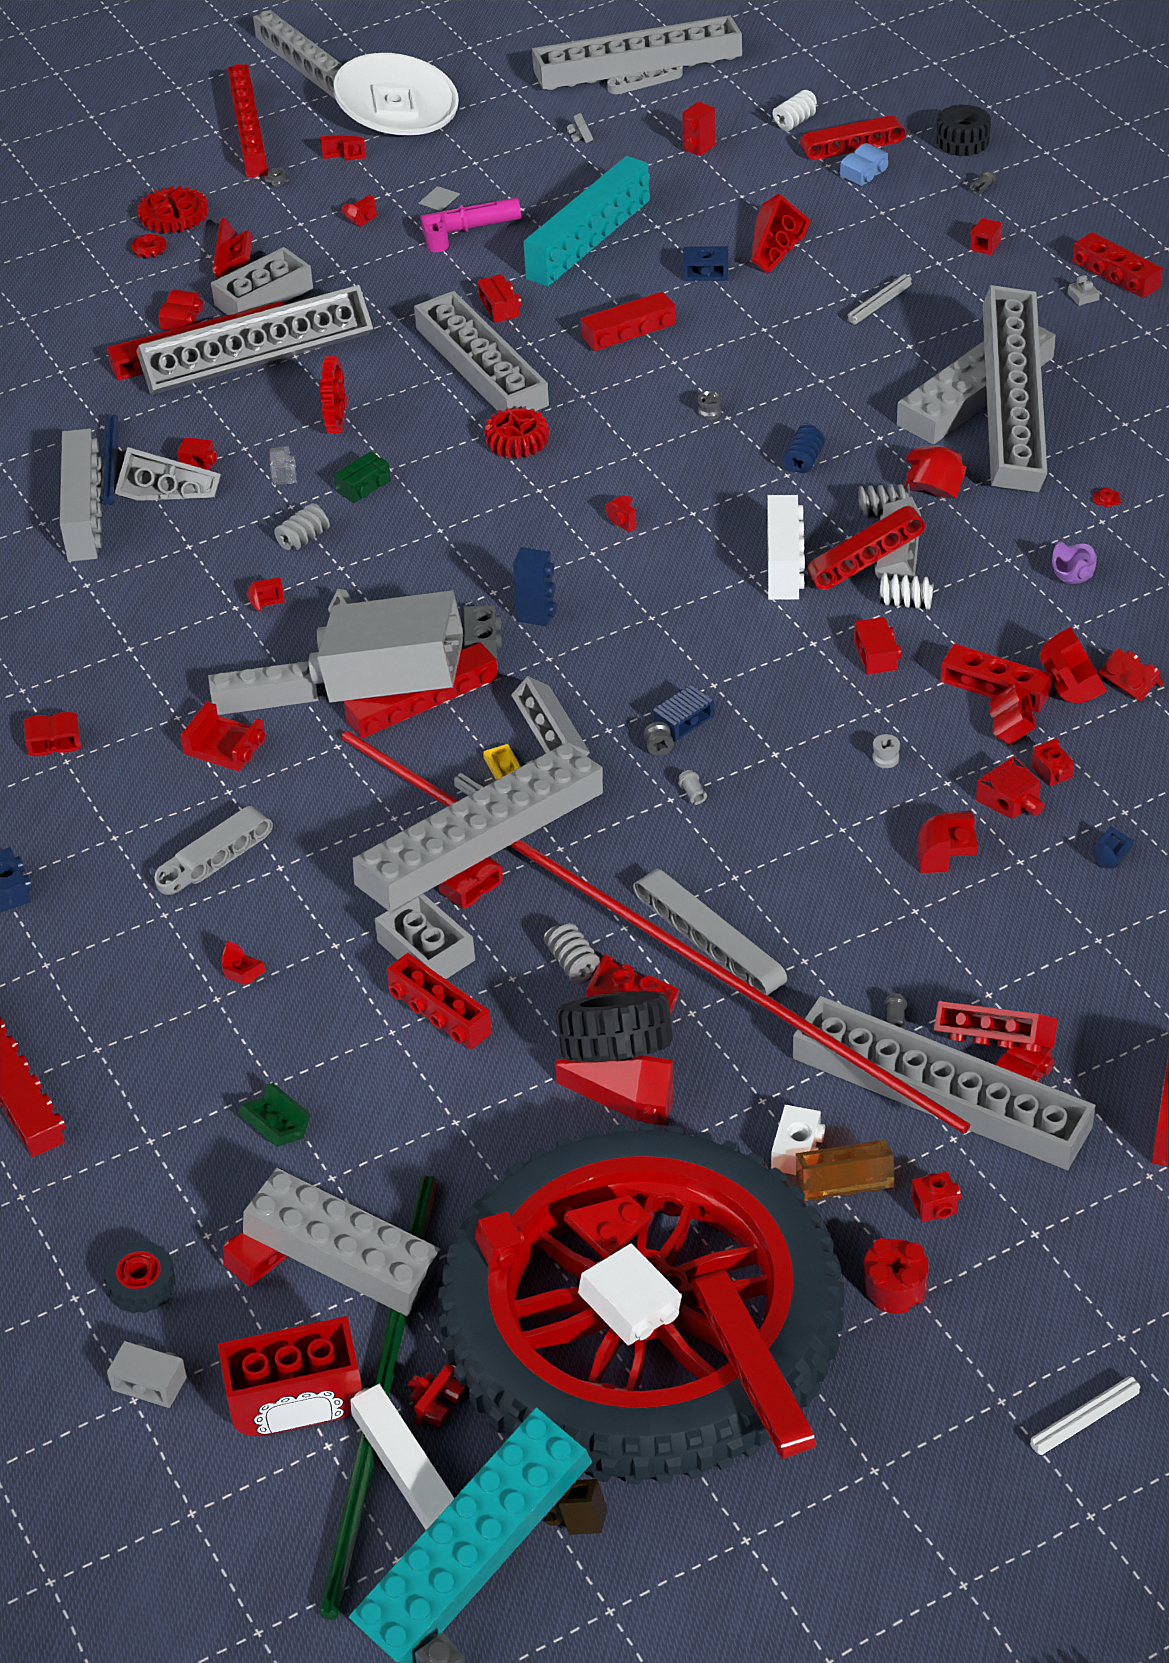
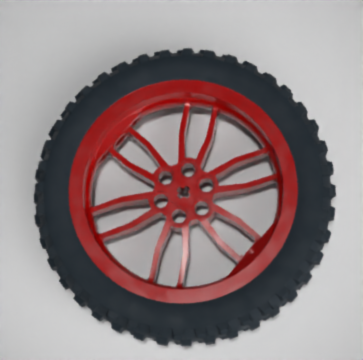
[438,1124,844,1485]

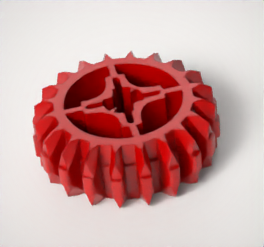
[484,406,549,459]

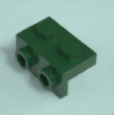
[238,1082,310,1147]

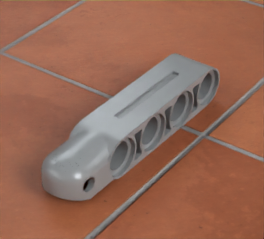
[154,806,273,895]

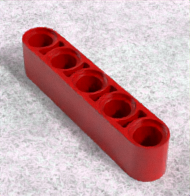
[800,115,906,160]
[807,506,925,590]

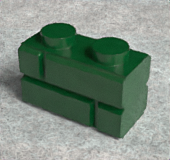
[334,451,391,503]

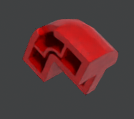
[904,445,966,499]
[1040,626,1107,703]
[917,811,978,873]

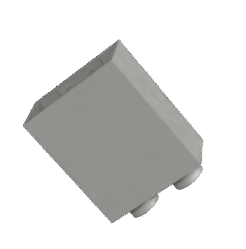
[309,590,464,703]

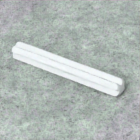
[1030,1376,1140,1455]

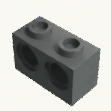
[464,605,502,659]

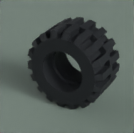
[936,104,991,156]

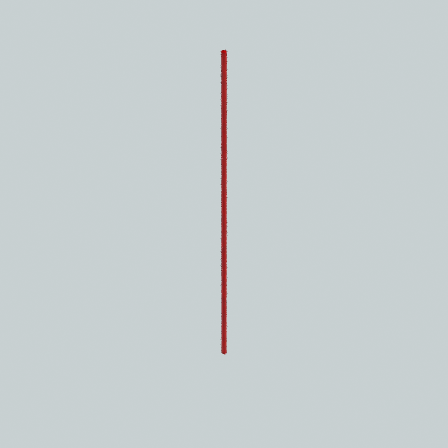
[342,731,970,1134]

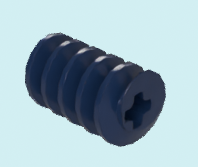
[782,423,825,473]

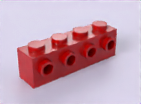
[581,291,676,351]
[387,952,492,1050]
[934,1001,1058,1052]

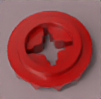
[131,234,167,259]

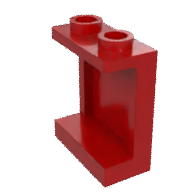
[180,701,266,771]

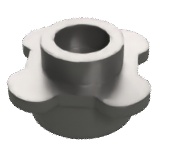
[264,167,290,187]

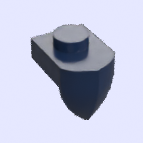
[1093,826,1134,868]

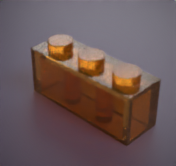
[795,1140,894,1201]

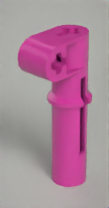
[420,197,521,252]

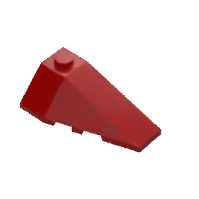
[751,194,811,274]
[555,1055,674,1126]

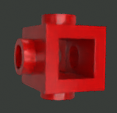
[911,1171,961,1223]

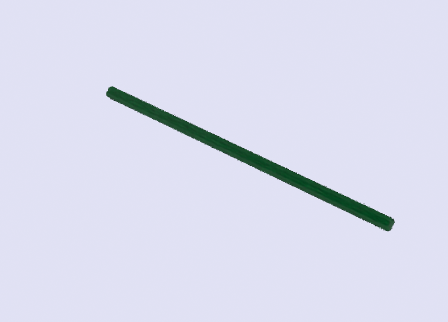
[319,1175,437,1620]

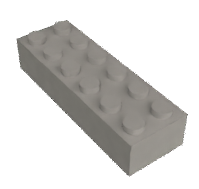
[60,429,102,562]
[243,1168,441,1316]

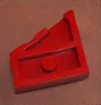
[563,1195,652,1259]

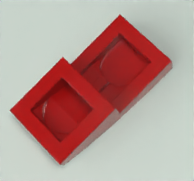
[320,135,366,161]

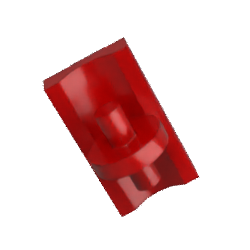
[408,1364,466,1428]

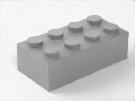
[211,247,313,315]

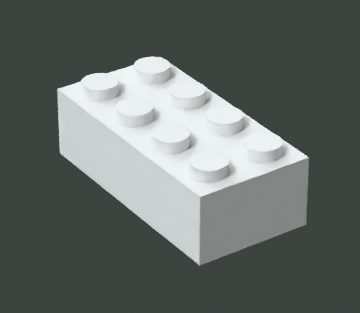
[767,495,805,600]

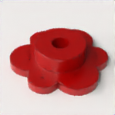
[1093,487,1121,508]

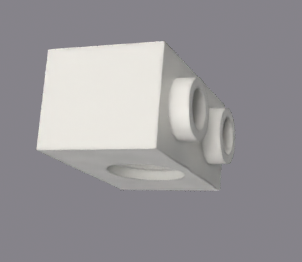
[771,1105,825,1177]

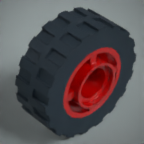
[103,1241,176,1313]

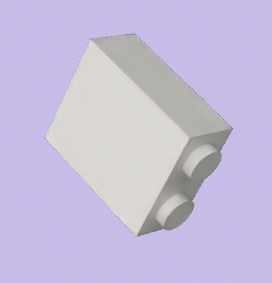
[578,1243,682,1346]

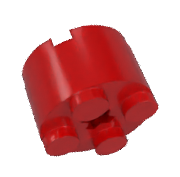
[863,1238,929,1314]

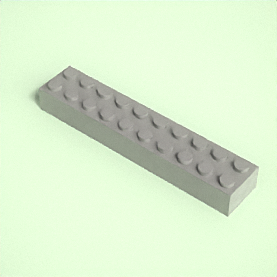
[532,15,742,90]
[136,285,373,395]
[983,285,1047,492]
[353,743,603,911]
[793,996,1095,1170]

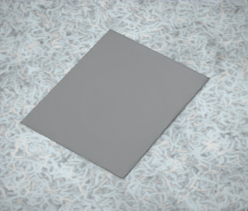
[418,186,460,211]

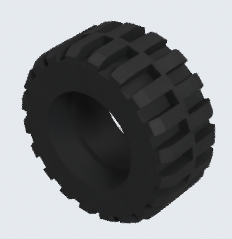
[555,990,673,1062]

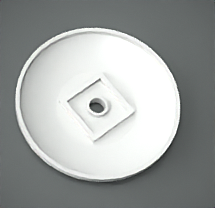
[333,53,459,135]

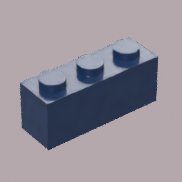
[513,547,557,627]

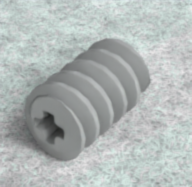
[858,484,910,517]
[275,503,330,550]
[544,923,600,985]

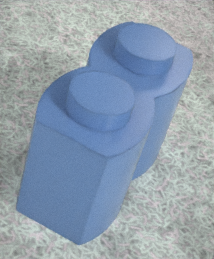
[840,143,888,186]

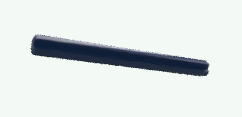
[101,414,119,506]

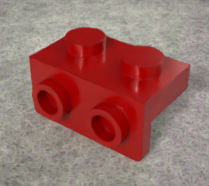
[1098,648,1164,702]

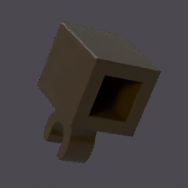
[546,1479,608,1535]

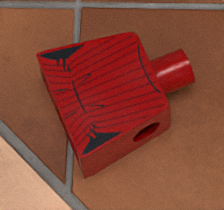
[976,756,1044,818]

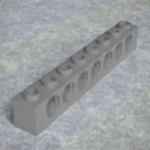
[253,10,343,100]

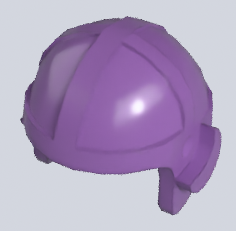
[1052,542,1097,584]

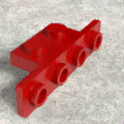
[212,217,253,279]

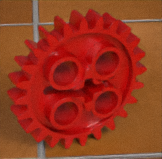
[137,185,209,234]
[319,356,347,434]

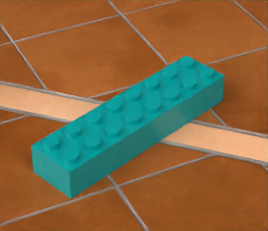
[524,156,650,287]
[349,1407,592,1663]

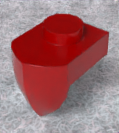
[341,195,377,227]
[605,495,636,533]
[247,577,285,612]
[222,941,266,985]

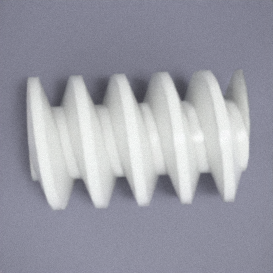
[772,90,817,131]
[879,573,934,610]

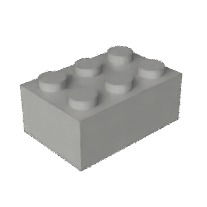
[375,894,475,979]

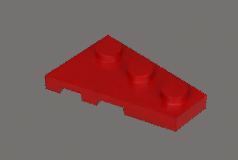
[587,954,679,1014]

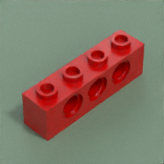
[1072,232,1163,298]
[940,643,1053,713]

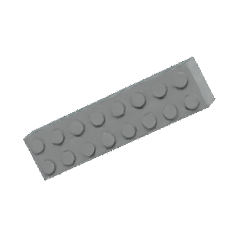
[414,291,549,411]
[897,326,1056,445]

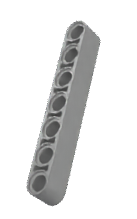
[633,868,787,995]

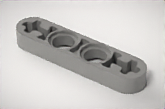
[607,65,683,94]

